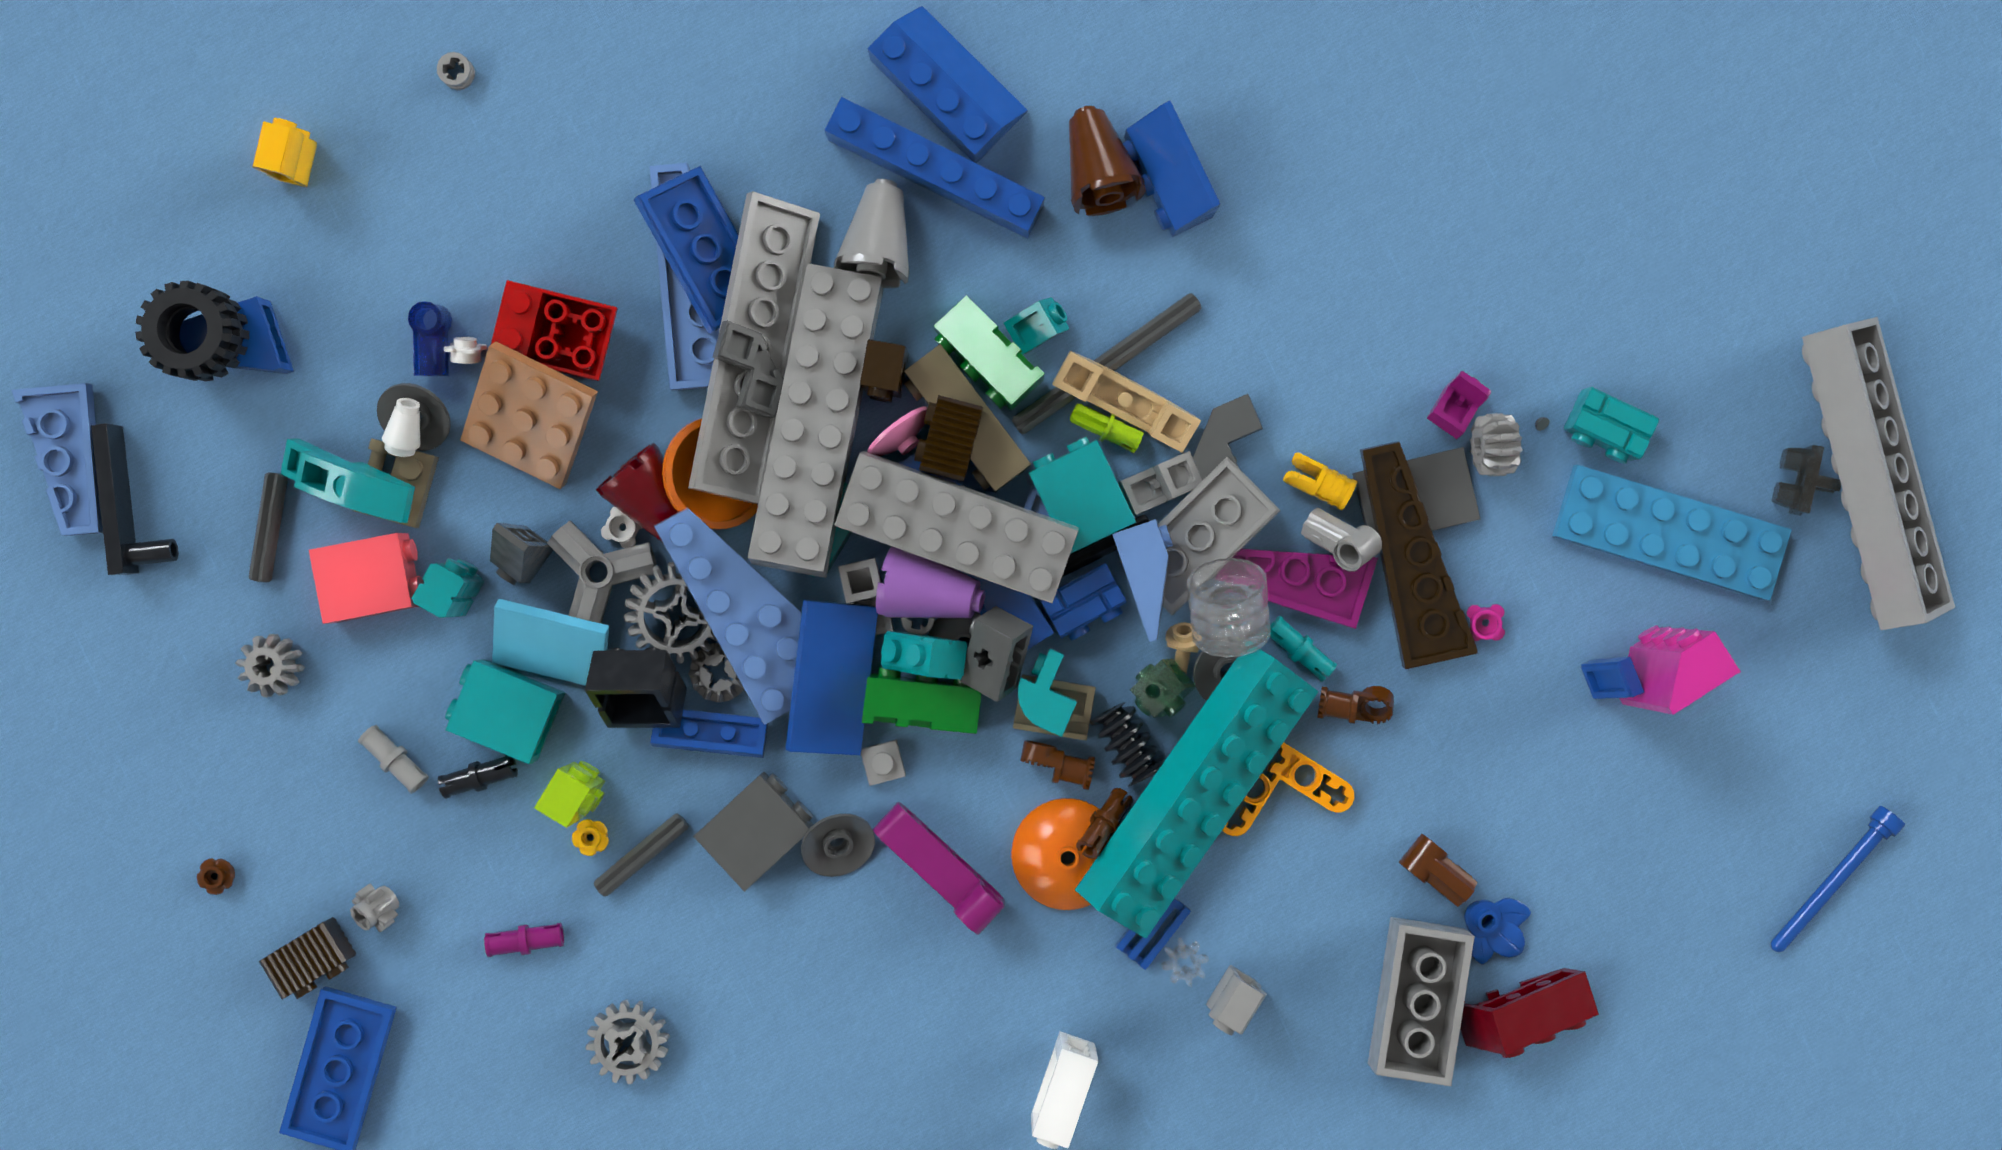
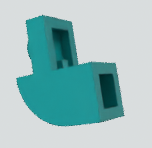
[1018,648,1077,737]

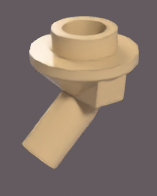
[1165,622,1203,676]

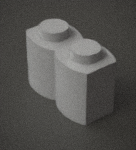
[1206,965,1267,1036]

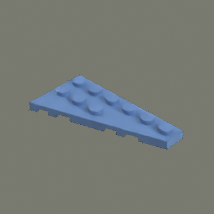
[654,508,802,725]

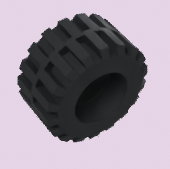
[135,281,250,382]

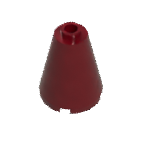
[595,442,678,543]

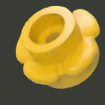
[572,819,609,856]

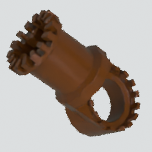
[1317,686,1394,724]
[1020,740,1095,790]

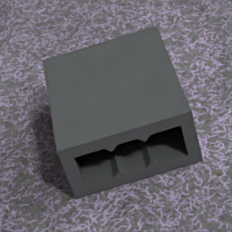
[693,772,814,892]

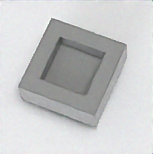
[861,739,906,786]

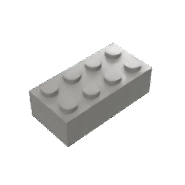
[1368,917,1475,1086]

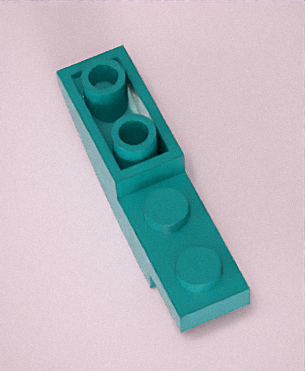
[280,438,415,523]

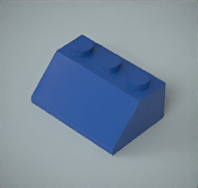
[1123,100,1220,237]

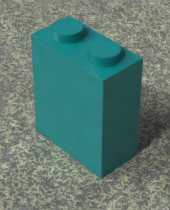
[1029,436,1136,554]
[445,659,566,764]

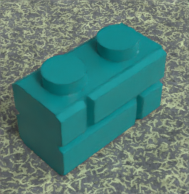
[1564,387,1659,464]
[411,558,484,618]
[881,631,967,679]

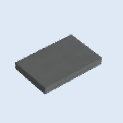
[1352,447,1480,531]

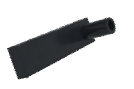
[91,423,179,575]

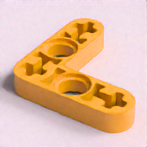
[1222,742,1354,836]

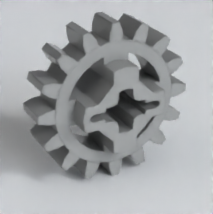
[586,999,670,1084]

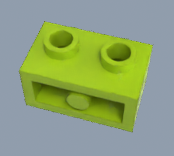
[534,761,605,828]

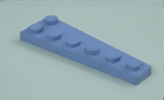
[649,163,720,391]

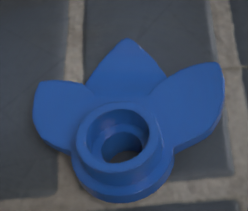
[1464,898,1531,965]

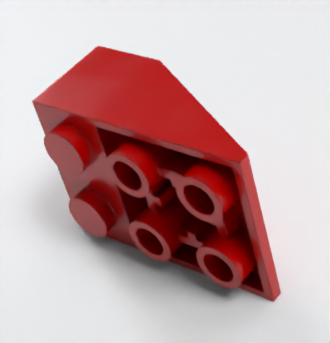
[491,280,618,381]

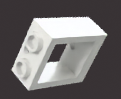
[1031,1031,1098,1149]

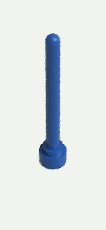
[1771,806,1905,952]

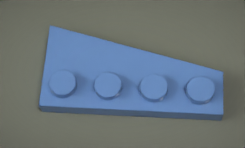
[11,383,103,536]

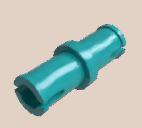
[1265,616,1337,682]

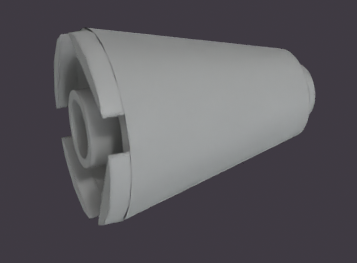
[834,179,909,288]

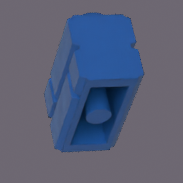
[1039,563,1127,641]

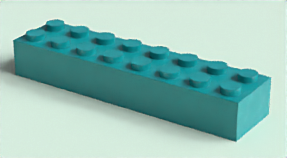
[1075,642,1319,938]

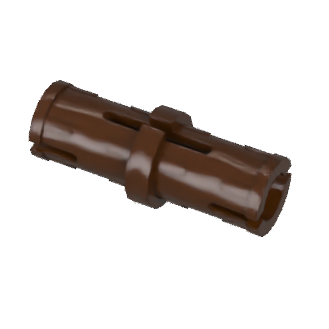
[1076,788,1133,859]

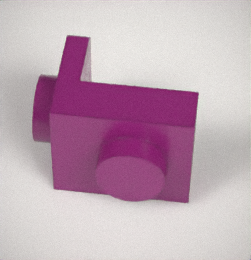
[1427,371,1491,439]

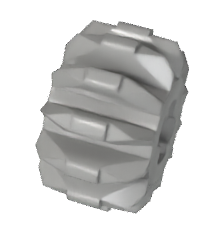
[1469,413,1523,477]
[235,634,305,697]

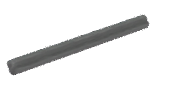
[1012,293,1202,434]

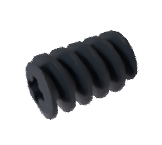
[1090,702,1164,787]

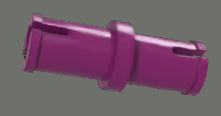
[484,922,564,957]

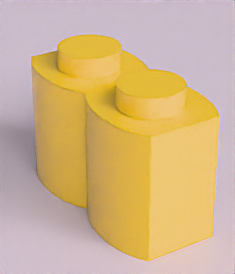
[252,118,317,187]

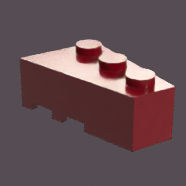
[1460,968,1599,1058]

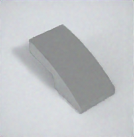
[1118,451,1202,516]

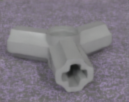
[547,521,657,624]

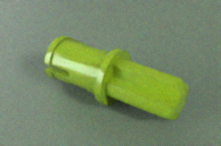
[1070,403,1144,454]

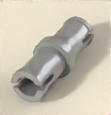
[358,725,429,794]

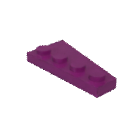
[1212,549,1378,629]

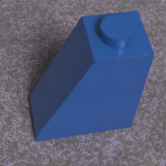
[179,296,294,374]

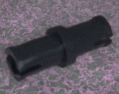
[437,755,518,799]

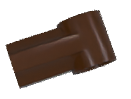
[1399,833,1478,907]

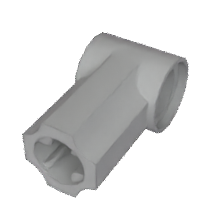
[1301,507,1382,571]

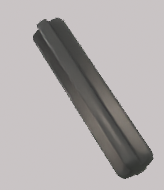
[248,472,288,583]
[593,813,689,897]

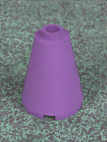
[876,547,985,618]

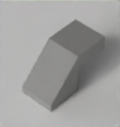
[838,558,894,635]

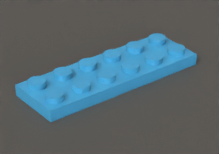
[1552,465,1792,601]

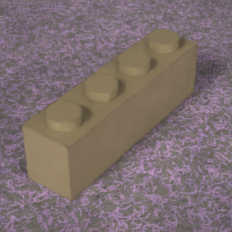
[904,344,1031,493]

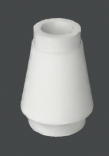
[382,398,421,457]

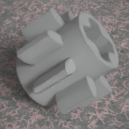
[350,884,399,932]

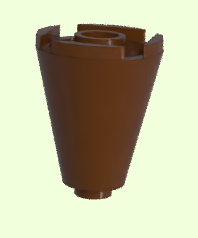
[1069,106,1146,216]

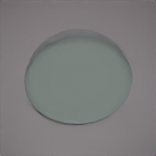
[1535,417,1549,431]

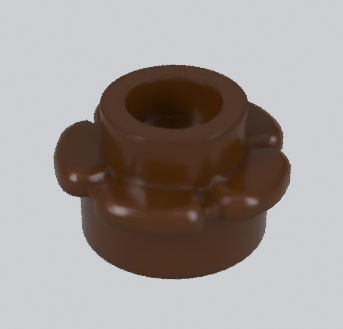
[197,858,235,895]

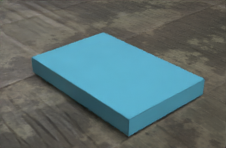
[492,599,609,686]

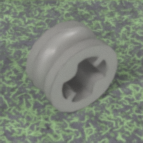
[437,52,475,90]
[901,618,935,635]

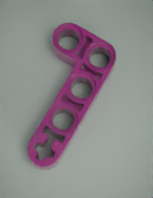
[873,802,1005,935]

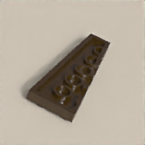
[1360,441,1478,669]

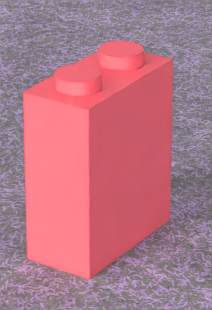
[309,533,424,624]

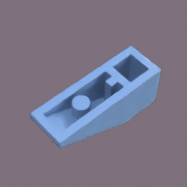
[1112,519,1173,642]

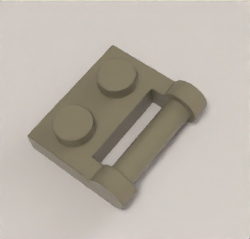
[351,438,439,528]

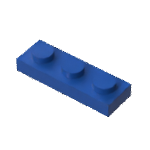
[650,710,769,758]

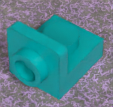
[1003,297,1069,355]

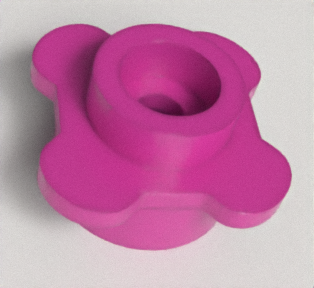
[1466,604,1505,641]

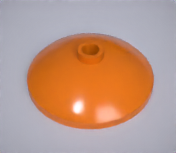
[662,418,758,529]
[1011,798,1113,910]

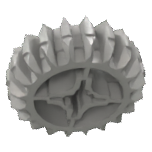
[624,562,717,664]

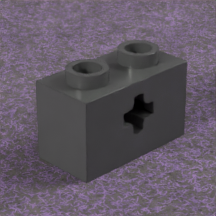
[960,606,1033,702]

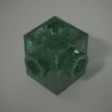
[1130,659,1196,718]

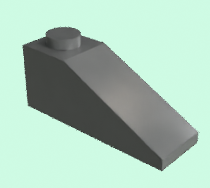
[490,523,553,585]

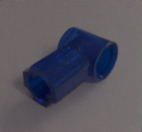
[408,301,452,376]

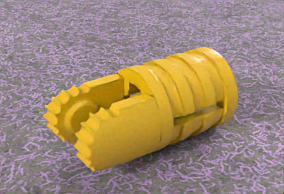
[1283,452,1357,511]

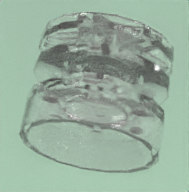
[1187,558,1271,658]

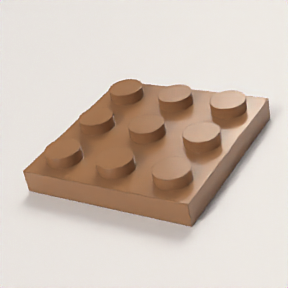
[460,341,598,489]

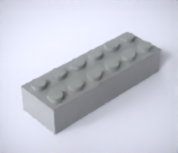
[834,451,1079,603]

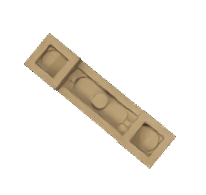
[1052,351,1201,453]

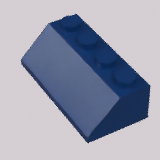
[867,6,1028,163]

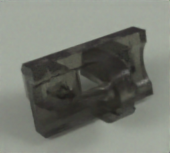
[1771,445,1841,516]

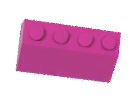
[1619,625,1741,715]

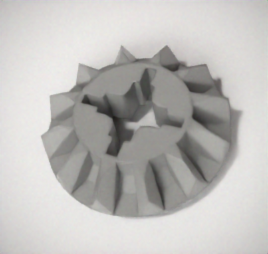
[689,643,744,702]

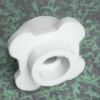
[444,337,487,364]
[601,507,642,548]

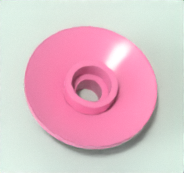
[867,406,927,457]

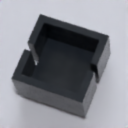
[585,647,687,728]

